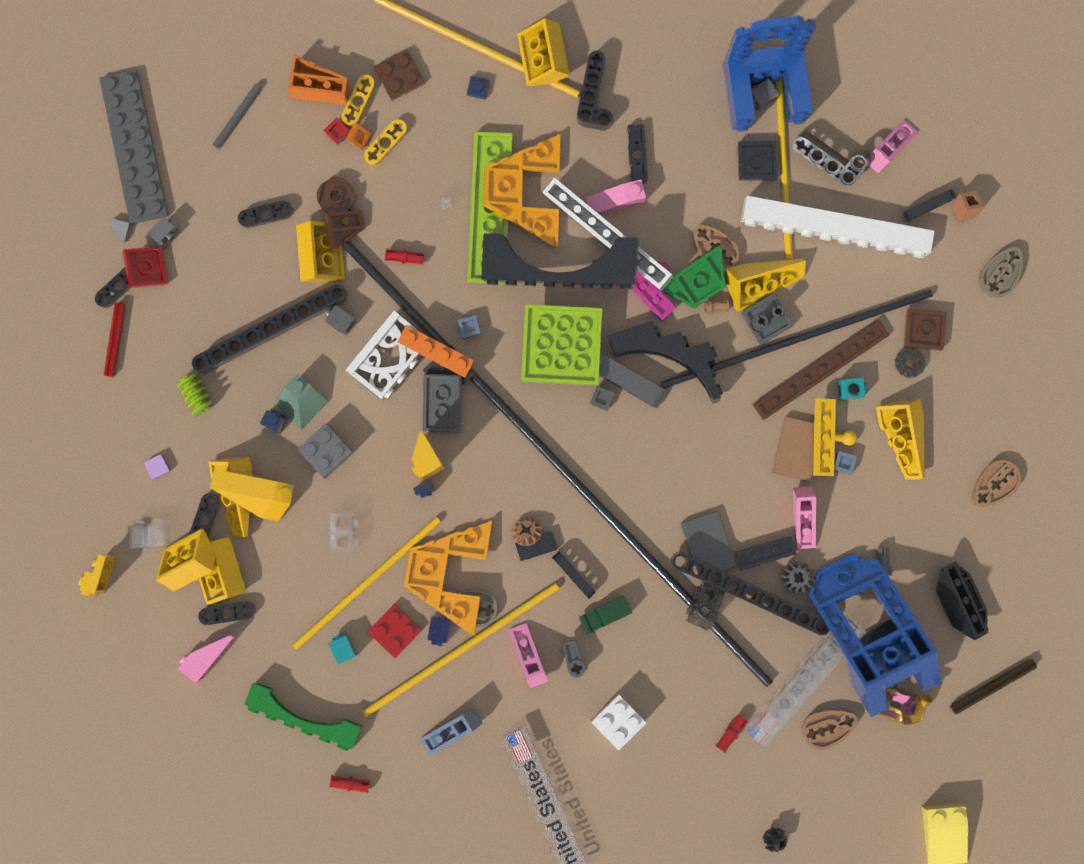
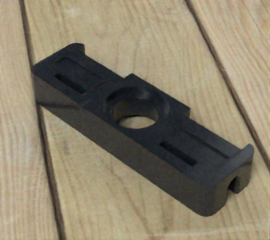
[627,124,648,184]

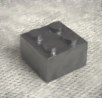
[297,423,354,479]

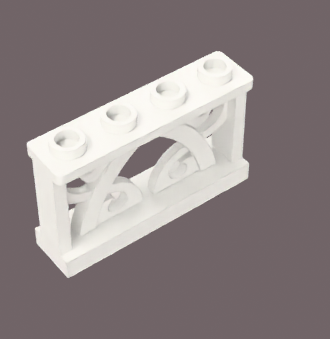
[346,311,420,400]

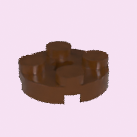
[317,177,356,213]

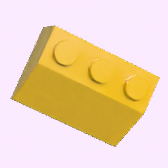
[517,18,570,87]
[296,221,345,283]
[411,432,445,480]
[156,529,216,591]
[199,537,246,605]

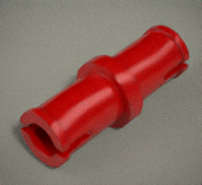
[385,248,424,265]
[715,714,748,753]
[329,775,370,793]

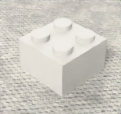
[591,693,646,751]

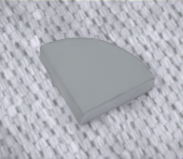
[110,218,131,242]

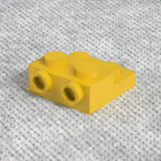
[79,554,116,597]

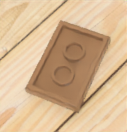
[772,417,814,482]

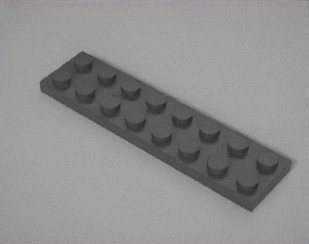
[99,70,168,225]

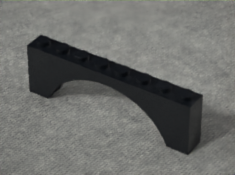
[481,233,639,290]

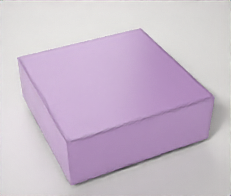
[144,454,170,480]

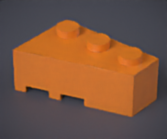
[288,54,349,105]

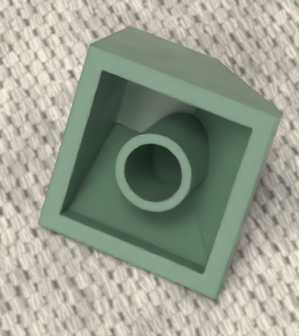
[274,374,328,429]

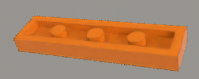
[398,325,475,378]

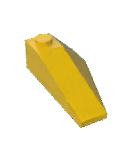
[727,259,806,312]
[876,399,925,480]
[208,457,253,537]
[210,469,294,521]

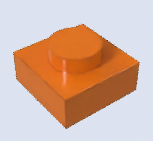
[345,123,372,150]

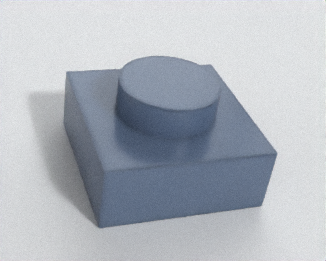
[457,315,481,339]
[834,451,857,475]

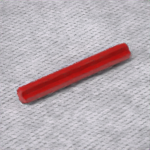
[103,302,126,377]

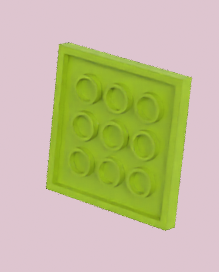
[521,304,602,386]

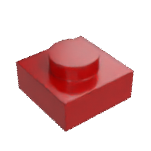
[323,117,350,145]

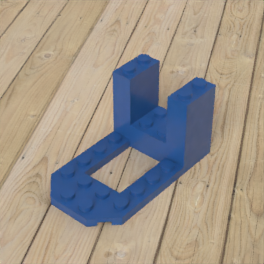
[723,16,816,132]
[809,554,941,718]

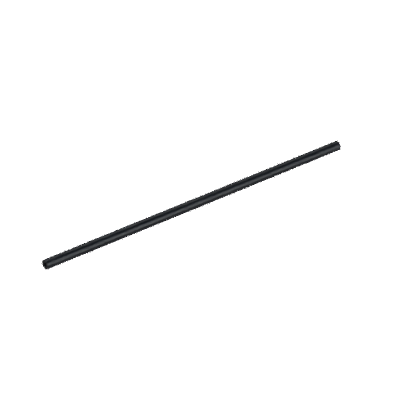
[661,289,933,389]

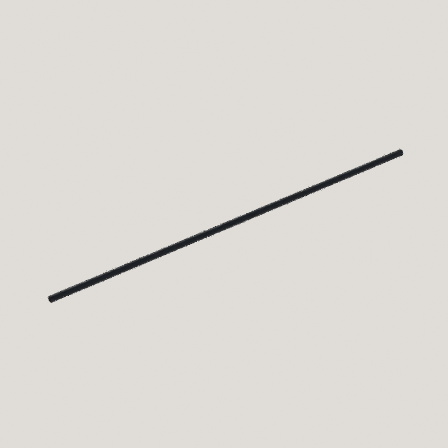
[342,240,773,687]

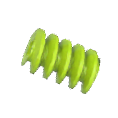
[176,373,213,417]

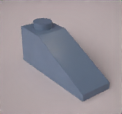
[420,707,483,755]

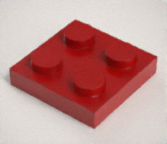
[122,246,168,288]
[367,604,422,658]

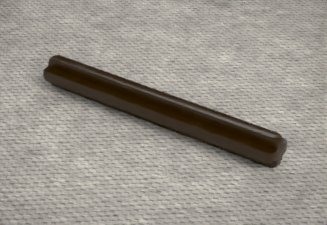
[950,659,1037,714]

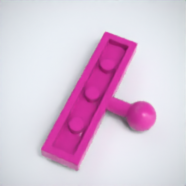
[632,262,676,321]

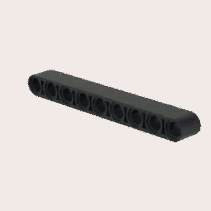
[192,284,348,374]
[671,551,829,635]

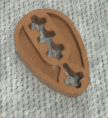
[693,225,739,273]
[972,460,1021,507]
[802,709,858,750]

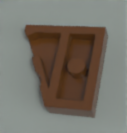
[324,210,365,250]

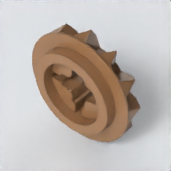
[512,517,542,546]

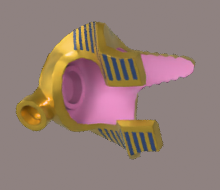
[878,684,933,725]

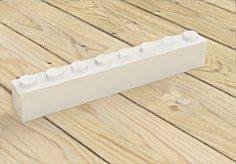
[542,178,674,292]

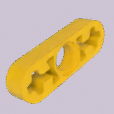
[342,75,375,128]
[364,119,407,166]

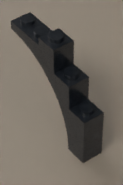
[609,321,723,404]

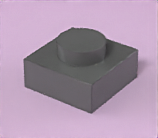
[590,386,615,411]

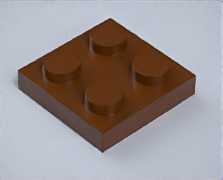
[374,49,425,101]
[904,308,947,351]

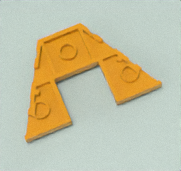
[483,134,560,248]
[404,521,493,636]

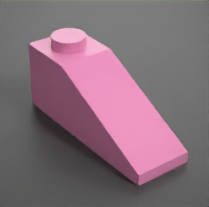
[868,120,918,173]
[585,179,646,214]
[793,486,816,549]
[509,623,548,688]
[178,634,237,683]

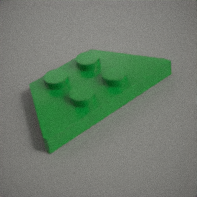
[662,245,726,308]

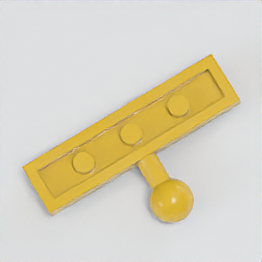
[813,398,857,476]

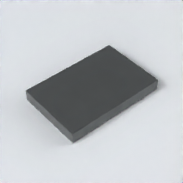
[423,374,462,433]
[681,511,736,574]

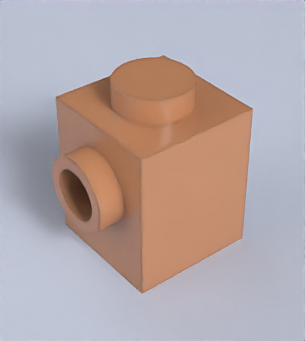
[951,190,984,222]

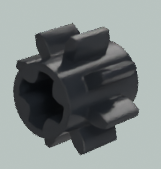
[763,827,787,853]

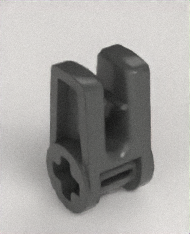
[562,640,585,677]

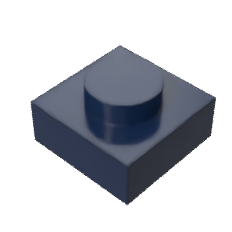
[467,76,489,100]
[413,483,435,498]

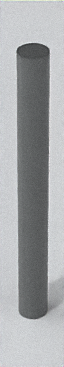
[212,83,262,149]

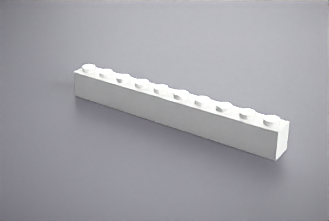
[740,196,934,258]

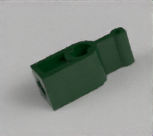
[579,595,632,634]

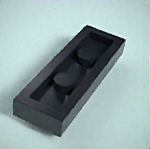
[735,536,797,571]

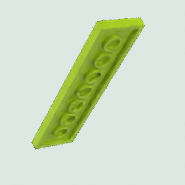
[467,132,512,284]

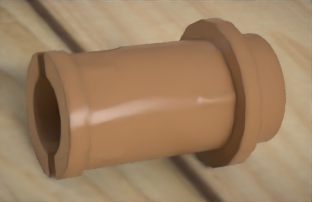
[704,299,729,314]

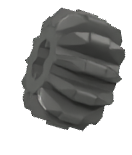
[781,561,814,594]

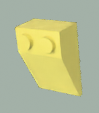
[922,803,968,864]

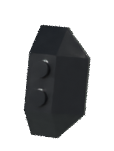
[936,561,989,640]

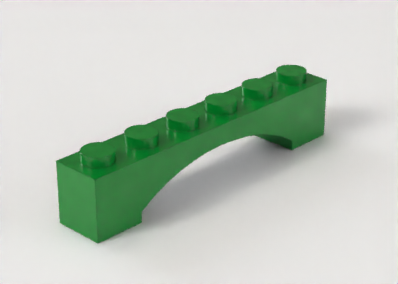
[244,682,362,751]

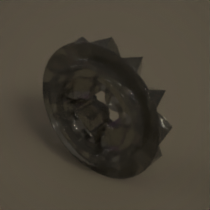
[895,347,926,378]

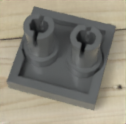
[741,293,794,346]

